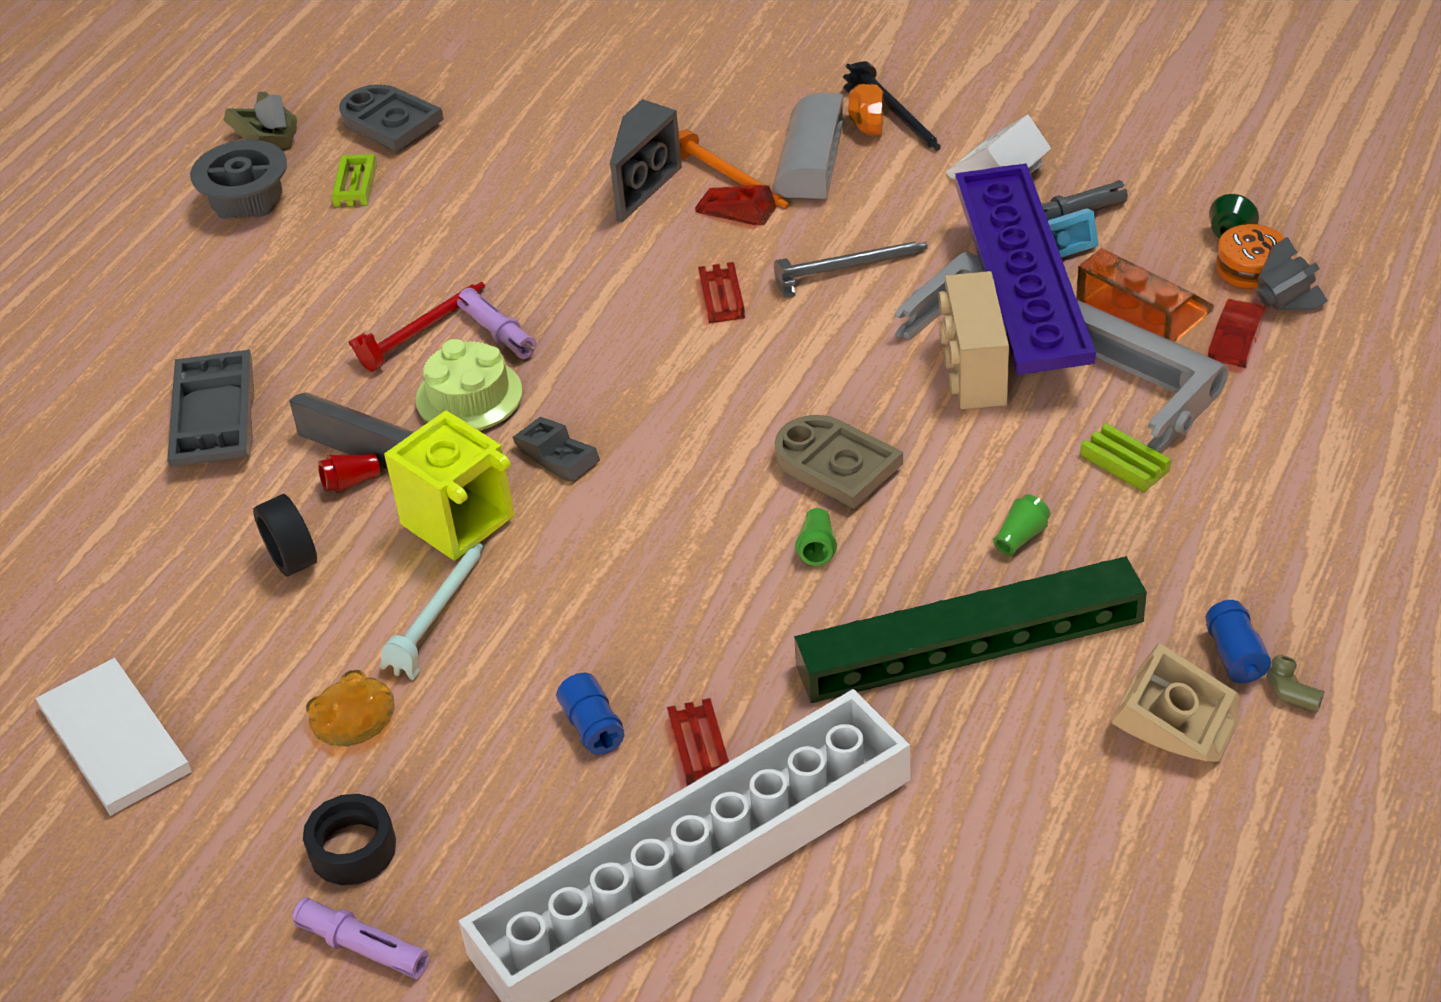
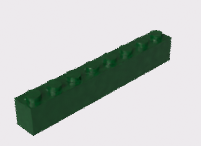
[794,556,1147,703]

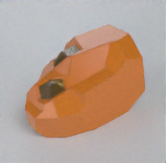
[848,84,884,136]

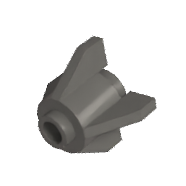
[1255,237,1328,310]

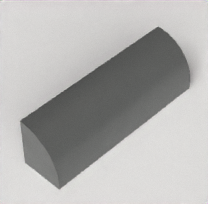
[289,393,414,469]

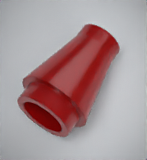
[318,453,380,494]

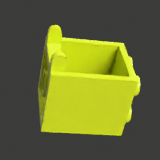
[384,410,515,561]

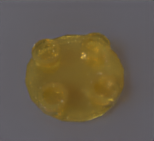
[306,670,395,747]

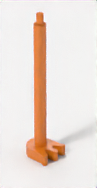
[679,129,789,209]

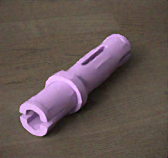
[457,288,537,359]
[292,897,429,980]

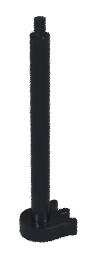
[843,61,941,151]

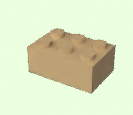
[938,271,1009,410]

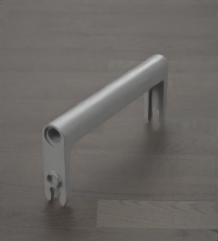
[894,252,1229,454]

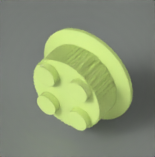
[416,339,523,431]

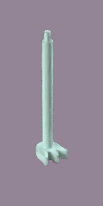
[379,543,484,680]

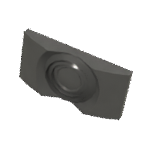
[167,350,254,467]

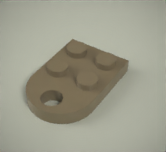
[775,415,903,509]

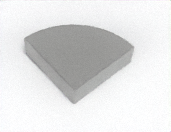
[254,95,287,129]

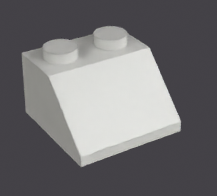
[946,114,1052,180]

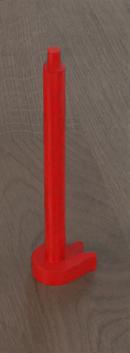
[348,282,485,372]

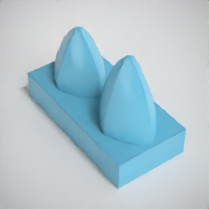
[1048,208,1099,258]

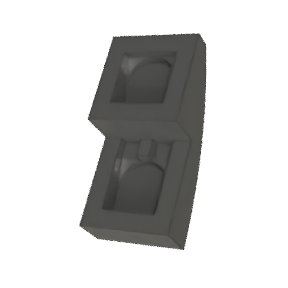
[512,416,600,482]

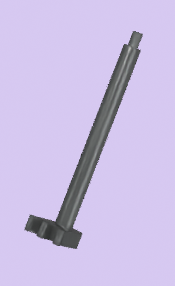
[774,241,927,298]

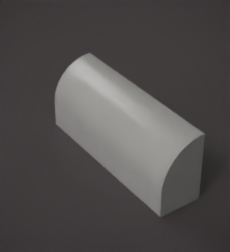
[772,93,844,199]

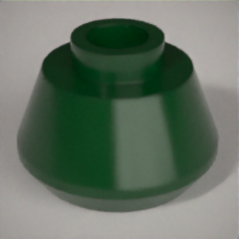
[1209,194,1259,239]

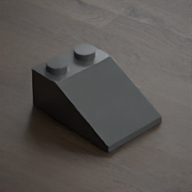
[610,99,682,222]

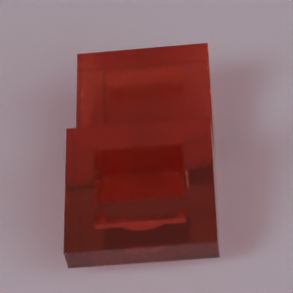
[1208,299,1266,368]

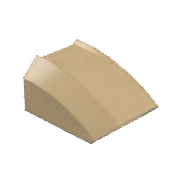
[1110,643,1239,762]

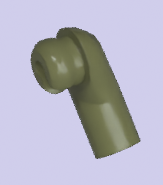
[1267,655,1324,713]

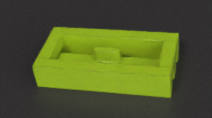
[332,154,377,207]
[1080,423,1171,492]

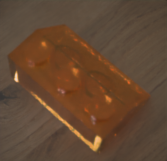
[1076,248,1214,342]

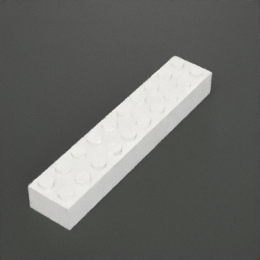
[458,689,911,1002]

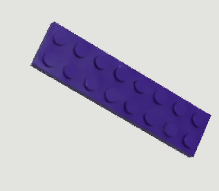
[955,163,1096,375]

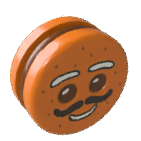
[1216,224,1285,289]

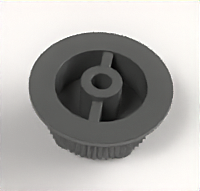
[190,140,287,219]

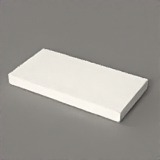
[35,658,192,816]

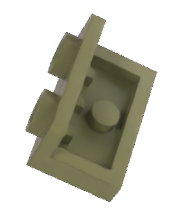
[223,92,297,148]

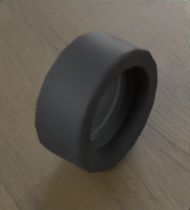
[253,493,317,577]
[303,793,396,885]

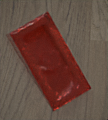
[695,185,776,225]

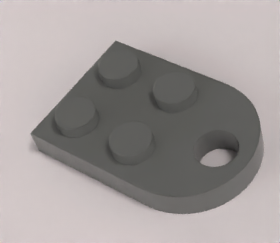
[339,85,444,152]

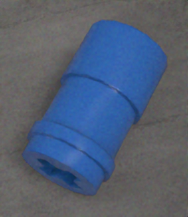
[1205,600,1271,683]
[556,672,625,755]

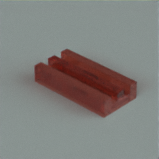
[698,262,745,323]
[667,698,729,786]

